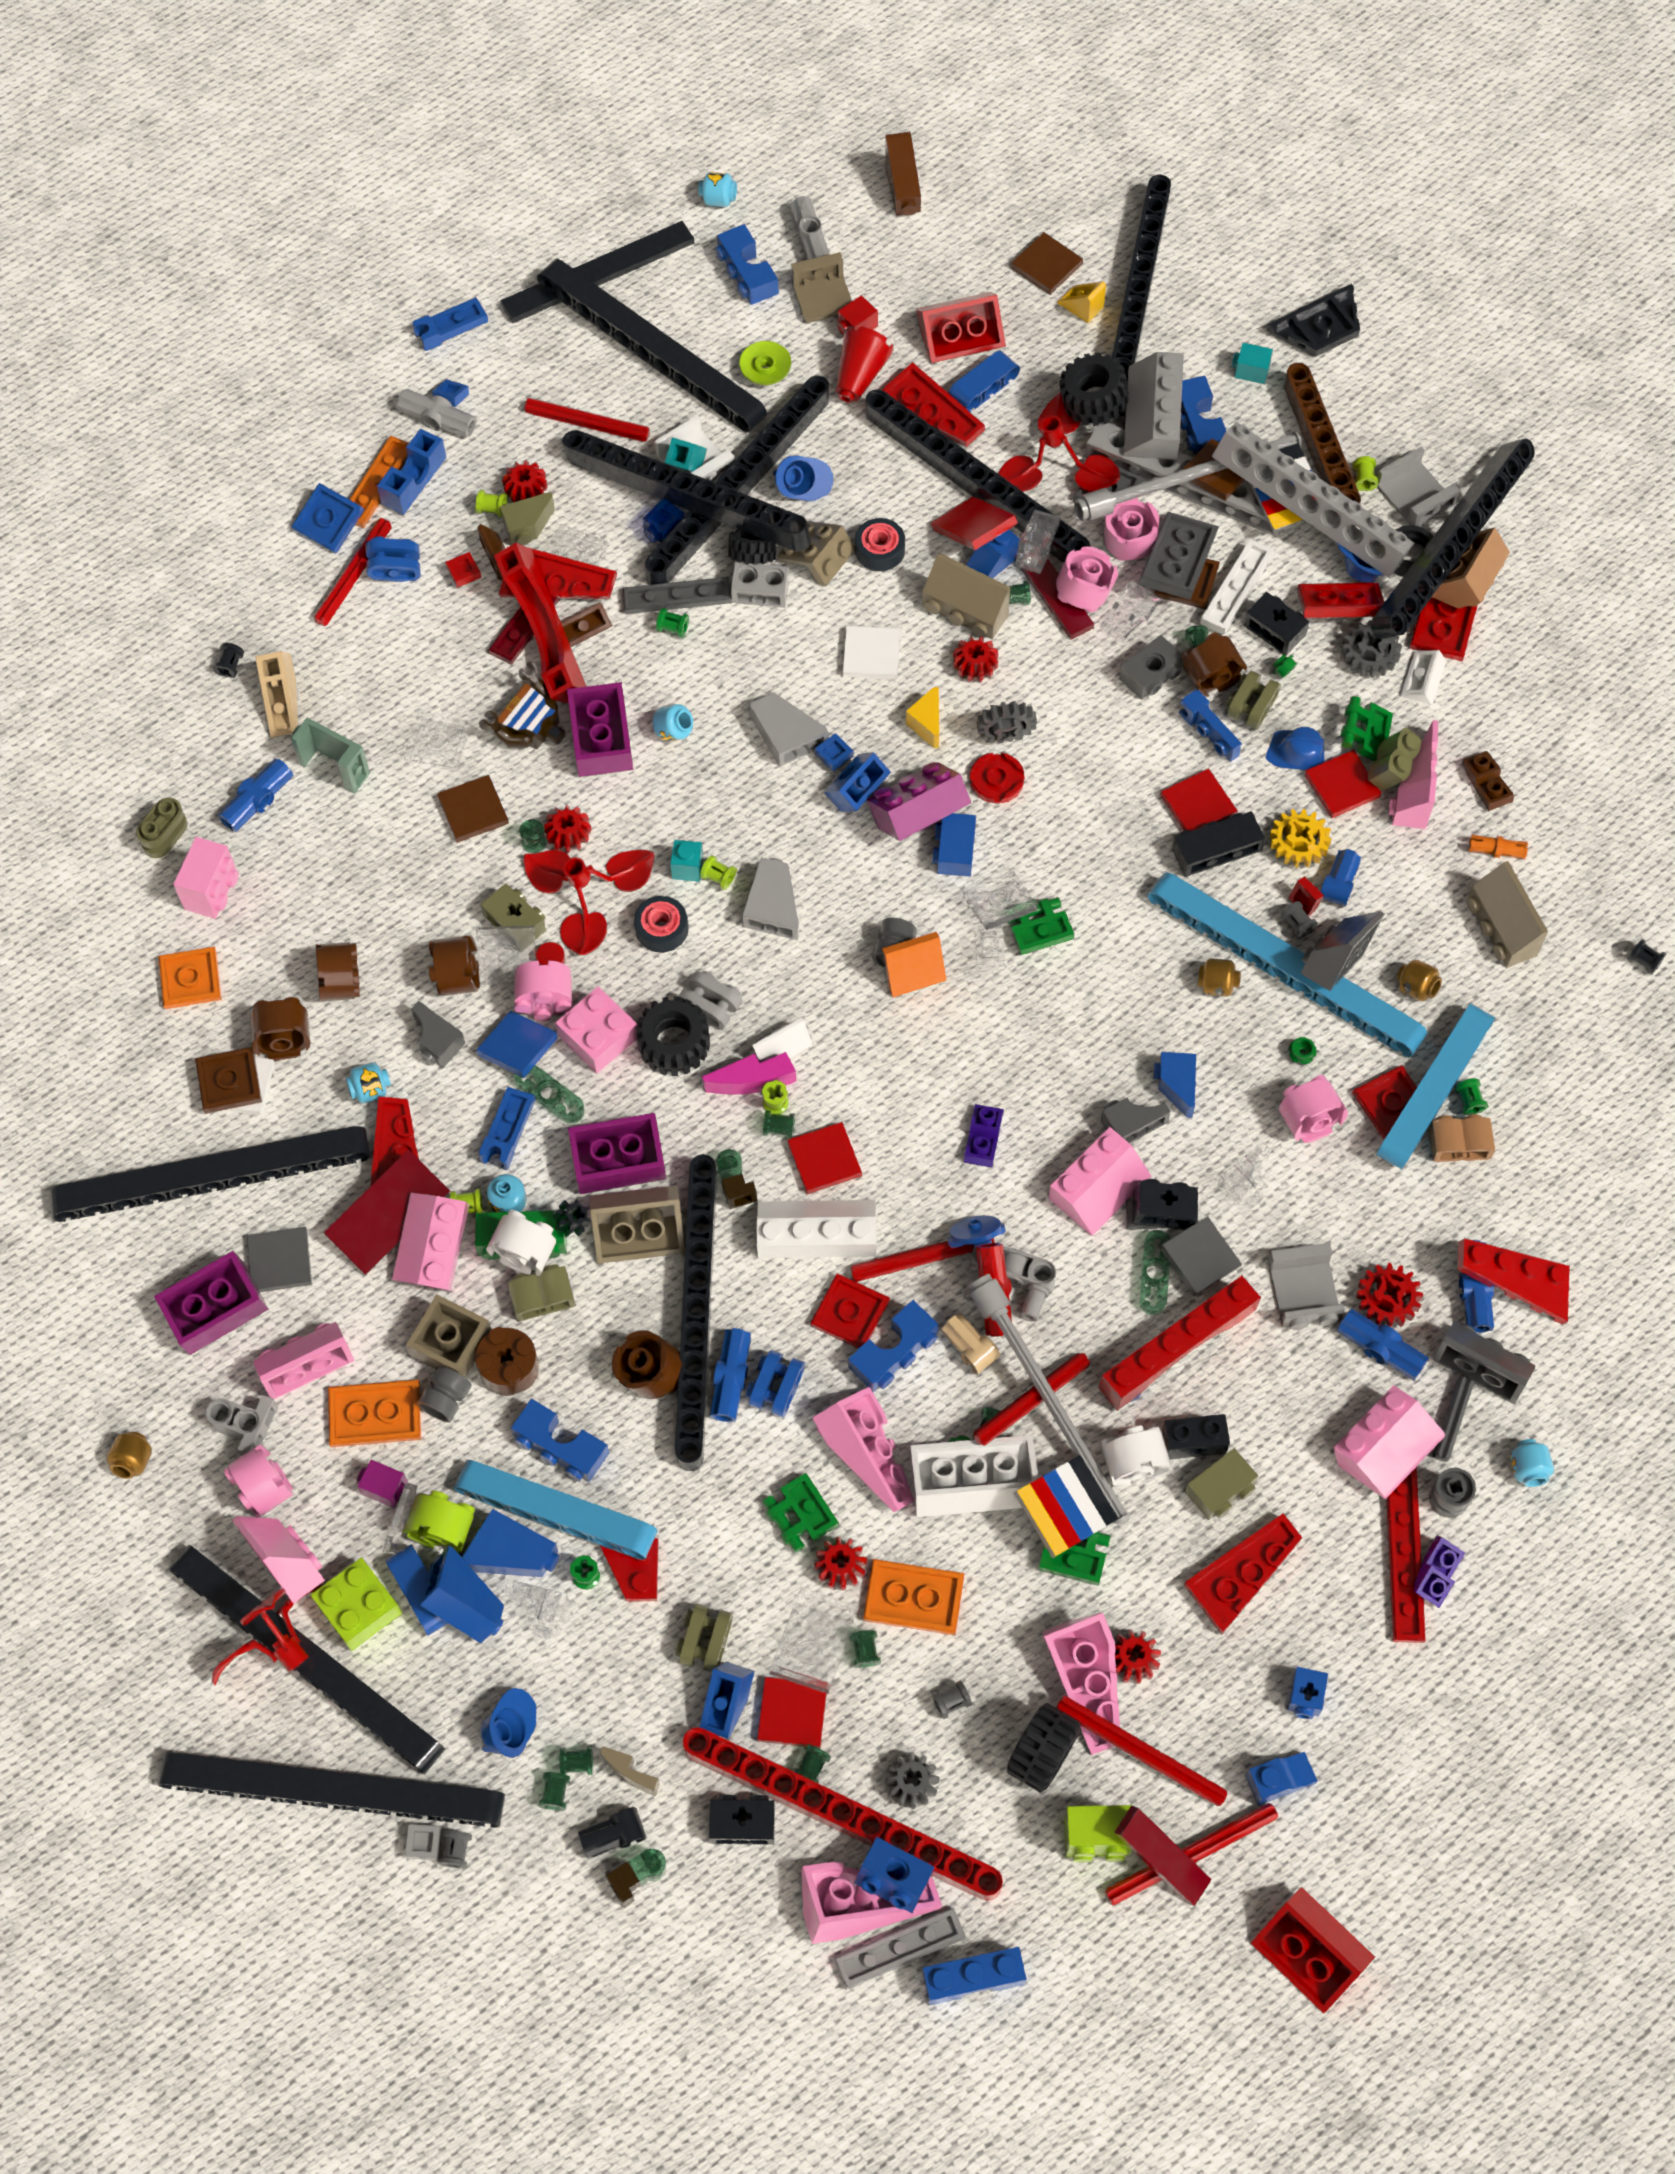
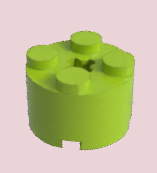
[403,1490,475,1553]

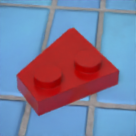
[599,1538,659,1602]

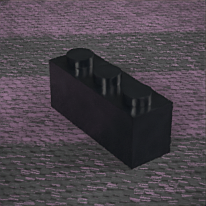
[1172,811,1265,877]

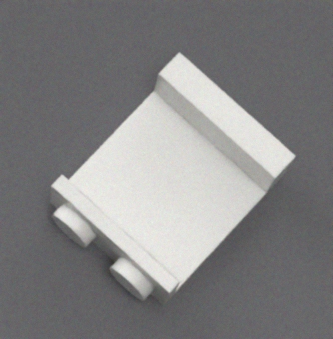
[655,415,735,482]

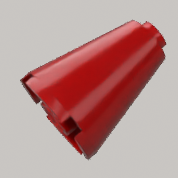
[835,326,894,403]

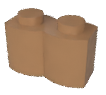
[1428,1114,1495,1162]

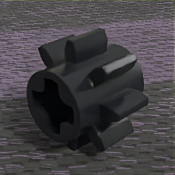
[552,1199,592,1237]

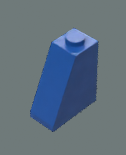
[462,1508,560,1577]
[420,1546,504,1643]

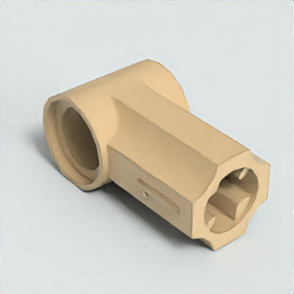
[941,1313,1001,1375]

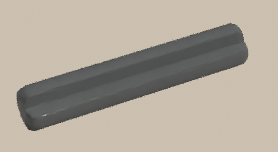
[1433,1376,1474,1462]

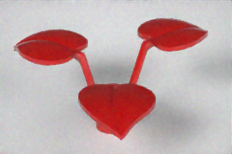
[999,392,1120,492]
[524,850,655,955]
[212,1583,323,1686]

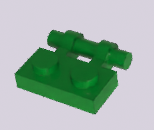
[1340,696,1393,761]
[1004,897,1075,955]
[762,1473,839,1553]
[1038,1531,1111,1586]

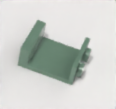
[291,717,370,794]

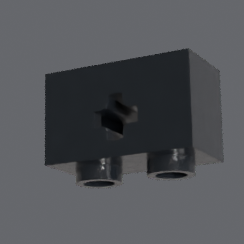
[1244,591,1309,656]
[1132,1179,1198,1230]
[1162,1414,1230,1460]
[709,1795,775,1845]

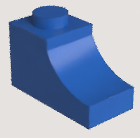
[1245,1752,1318,1806]

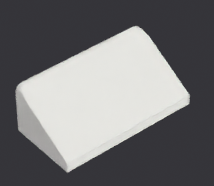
[1400,650,1446,705]
[752,1018,812,1063]

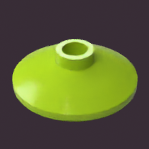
[739,341,791,385]

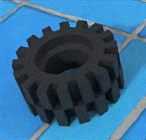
[728,529,777,564]

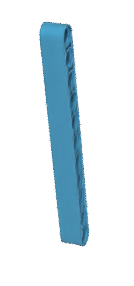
[1148,872,1427,1058]

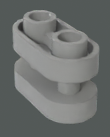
[678,971,743,1030]

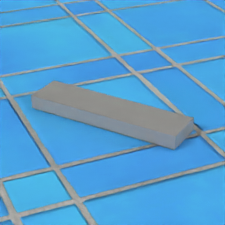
[834,1907,966,1991]

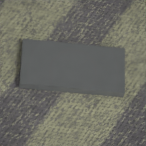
[1139,512,1219,600]

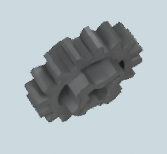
[1341,620,1402,678]
[976,701,1037,743]

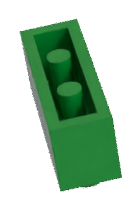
[475,1211,567,1260]

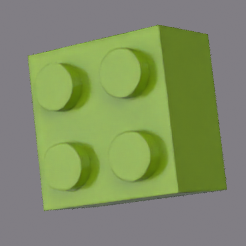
[311,1557,403,1652]
[1064,1805,1132,1863]

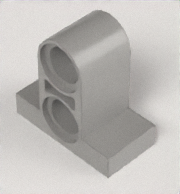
[205,1395,278,1456]

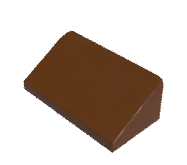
[477,524,505,580]
[561,602,613,647]

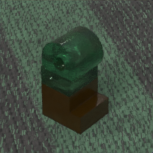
[716,1149,758,1209]
[606,1849,667,1908]

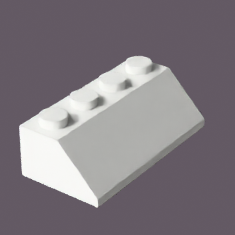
[757,1200,876,1258]
[910,1435,1039,1517]

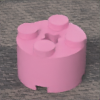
[1103,498,1159,561]
[1056,546,1118,612]
[514,961,572,1021]
[1279,1075,1348,1143]
[223,1444,294,1517]

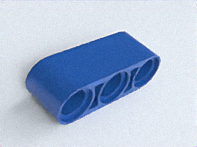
[948,350,1020,412]
[385,1544,449,1636]

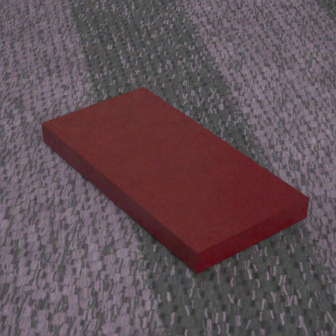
[324,1149,450,1275]

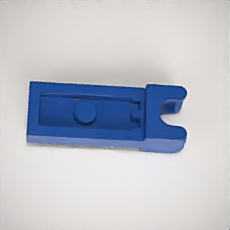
[412,297,488,351]
[1179,690,1242,762]
[479,1087,536,1170]

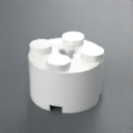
[486,1210,556,1276]
[1101,1426,1171,1487]

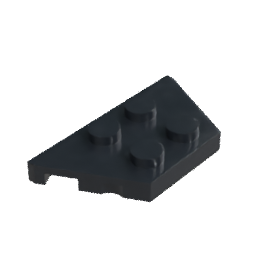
[1267,283,1360,357]

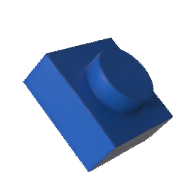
[432,379,469,407]
[815,733,854,772]

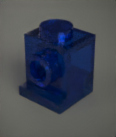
[643,498,684,543]

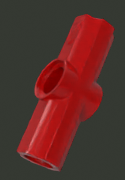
[976,1243,1012,1337]

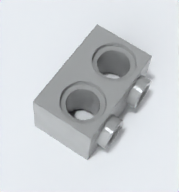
[731,562,789,608]

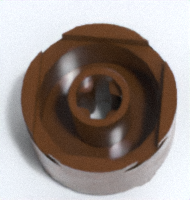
[1181,632,1247,697]
[429,935,481,996]
[315,942,360,1001]
[250,997,311,1061]
[475,1327,539,1396]
[612,1330,682,1399]

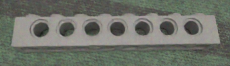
[1085,422,1282,537]
[1212,422,1414,578]

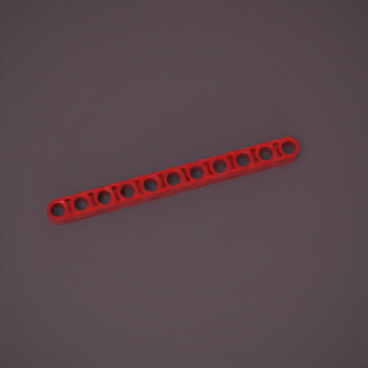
[683,1727,1003,1901]

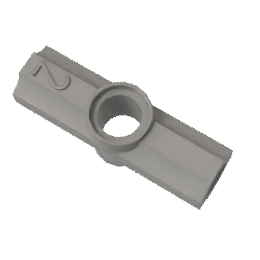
[790,196,830,260]
[396,389,477,438]

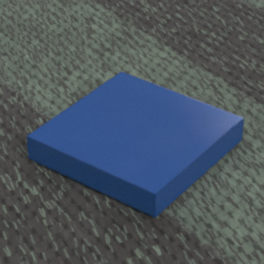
[291,483,364,554]
[476,1010,558,1078]

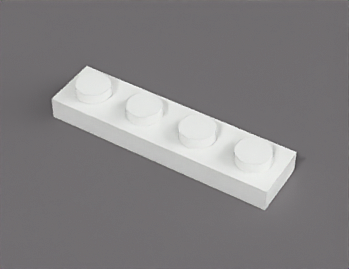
[1200,539,1274,635]

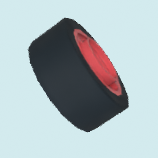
[855,518,905,571]
[634,896,689,953]

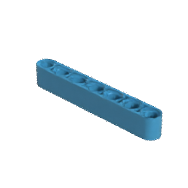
[1376,1003,1496,1170]
[453,1460,658,1560]

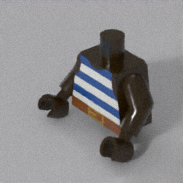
[479,662,566,749]

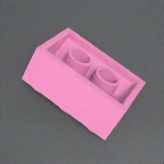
[1049,1127,1151,1236]
[392,1193,469,1292]
[253,1321,355,1399]
[1334,1385,1445,1499]
[232,1516,325,1604]

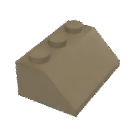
[922,553,1010,640]
[1467,861,1548,968]
[590,1186,685,1264]

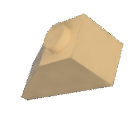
[255,651,298,738]

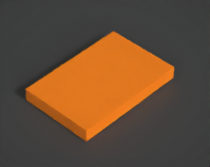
[328,1380,422,1447]
[863,1559,965,1636]

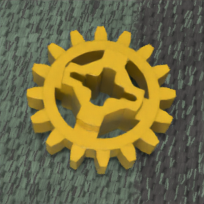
[1269,809,1332,868]

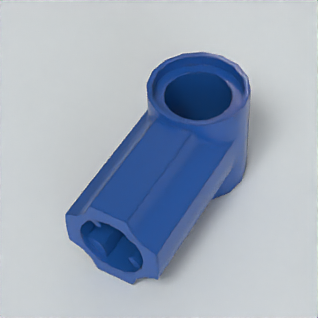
[1321,849,1361,907]

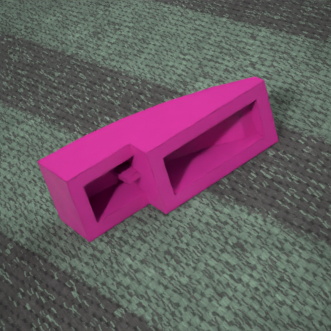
[702,1052,796,1095]

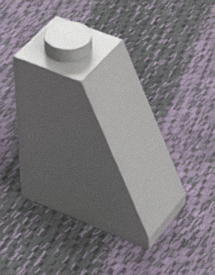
[749,692,829,767]
[742,857,799,940]

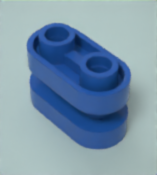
[366,536,421,582]
[746,1350,806,1418]

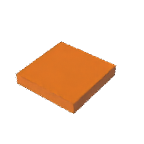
[882,932,947,997]
[158,946,222,1009]

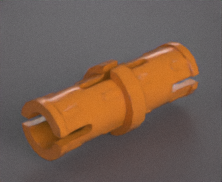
[1469,834,1528,859]

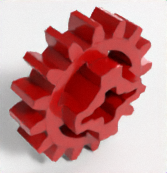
[1356,1263,1423,1327]

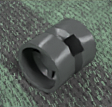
[872,918,917,968]
[417,1366,472,1423]
[1429,1468,1476,1518]

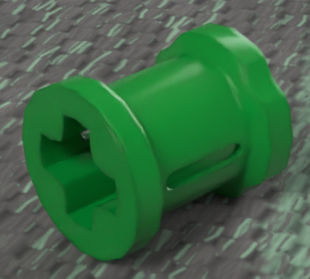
[656,608,690,638]
[1454,1078,1489,1115]
[570,1555,600,1590]

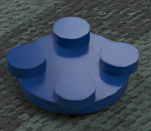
[947,1215,1006,1249]

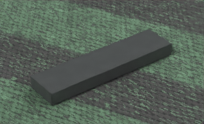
[622,577,732,614]

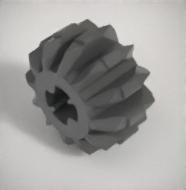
[885,1752,940,1809]

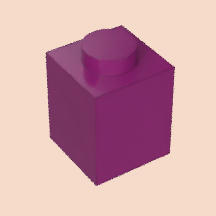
[357,1459,408,1508]

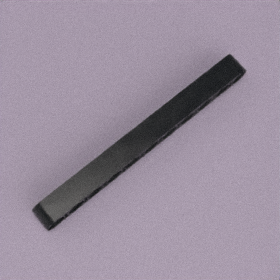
[1112,174,1171,405]
[537,258,767,433]
[645,375,829,585]
[865,389,1091,563]
[562,430,811,552]
[1371,438,1535,639]
[49,1126,370,1222]
[675,1154,717,1472]
[168,1545,445,1775]
[157,1752,506,1828]

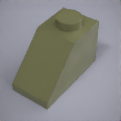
[500,492,555,545]

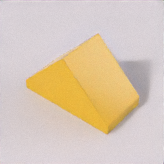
[1057,281,1106,323]
[906,687,939,748]

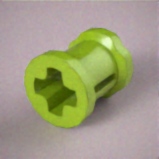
[1352,456,1379,491]
[475,489,508,517]
[700,855,737,890]
[762,1080,789,1115]
[450,1189,483,1213]

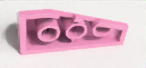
[1388,720,1438,829]
[812,1386,914,1512]
[1041,1612,1120,1755]
[801,1862,942,1944]

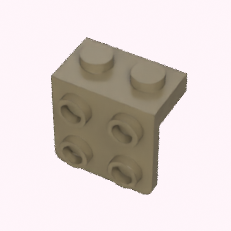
[791,252,852,323]
[777,521,855,586]

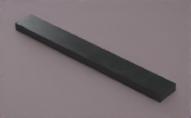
[501,220,695,323]

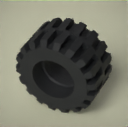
[1059,353,1129,426]
[636,996,710,1076]
[1007,1703,1081,1793]

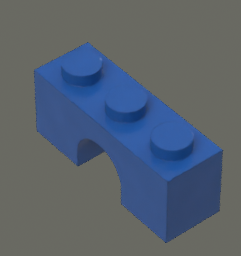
[715,224,779,305]
[1180,375,1226,455]
[377,428,447,515]
[848,1300,938,1392]
[511,1398,610,1483]
[922,1947,1027,2006]

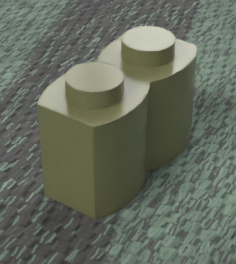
[1368,727,1421,791]
[507,1264,576,1322]

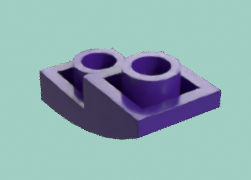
[964,1104,1004,1168]
[1413,1535,1465,1608]

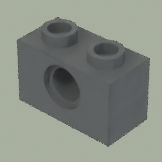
[1119,635,1183,700]

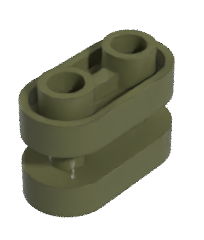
[1225,670,1281,730]
[136,798,188,858]
[675,1604,733,1672]

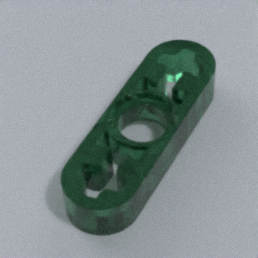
[514,1065,585,1124]
[1139,1230,1171,1315]

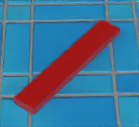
[1386,1466,1426,1643]

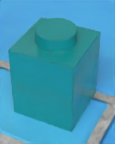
[1232,342,1273,385]
[665,437,707,472]
[670,839,704,882]

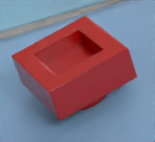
[445,552,482,588]
[1288,876,1324,916]

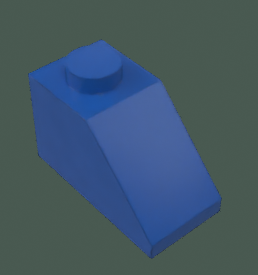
[966,529,1021,578]
[1153,1052,1196,1118]
[699,1662,755,1739]

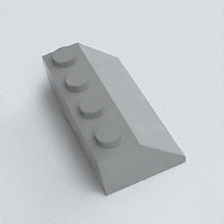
[1124,352,1184,460]

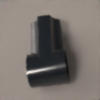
[578,1807,647,1859]

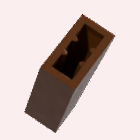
[885,131,921,216]

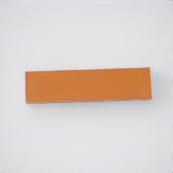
[349,435,409,529]

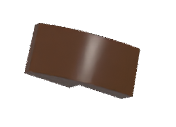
[1462,751,1514,811]

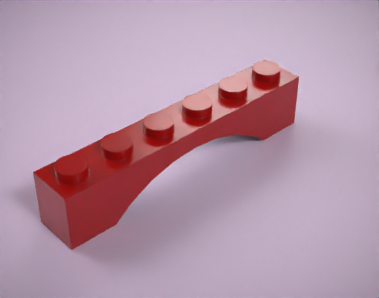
[494,542,587,704]
[1098,1275,1261,1411]

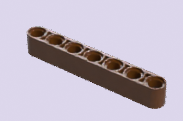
[1284,362,1361,515]

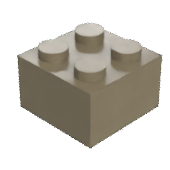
[406,1294,492,1378]

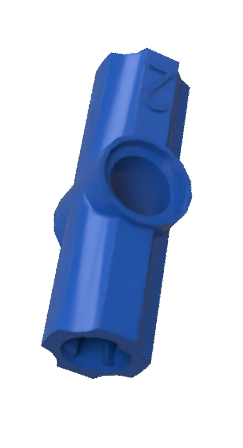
[217,758,294,832]
[1459,1240,1494,1333]
[1337,1309,1429,1381]
[710,1328,751,1423]

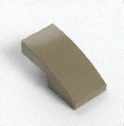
[600,1746,660,1796]

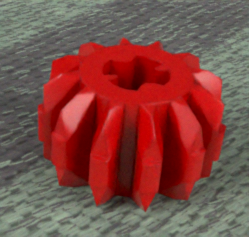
[502,460,548,503]
[953,635,999,682]
[544,804,592,853]
[814,1536,867,1591]
[1115,1629,1161,1684]

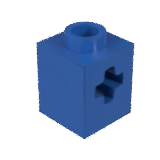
[1287,1667,1328,1719]

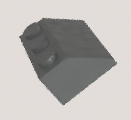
[1301,911,1385,991]
[1433,1322,1536,1404]

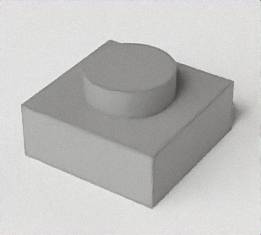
[405,1824,442,1861]

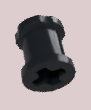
[212,642,244,678]
[1628,938,1667,975]

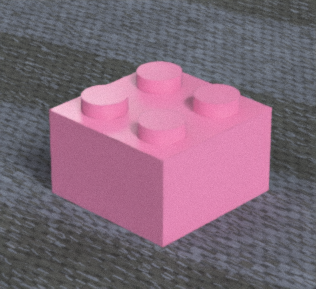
[173,837,238,919]
[555,986,638,1073]

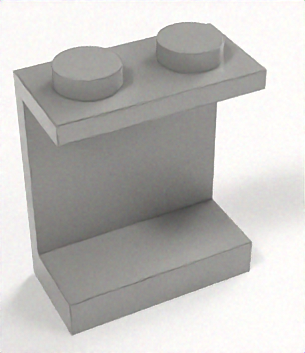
[1377,446,1460,526]
[1268,1243,1345,1330]

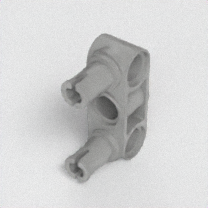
[963,1246,1056,1322]

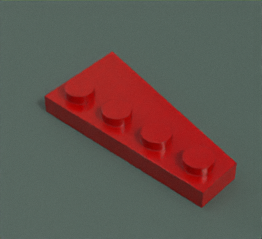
[882,362,985,447]
[499,547,617,599]
[370,1097,419,1186]
[1457,1238,1570,1324]
[1184,1513,1303,1635]

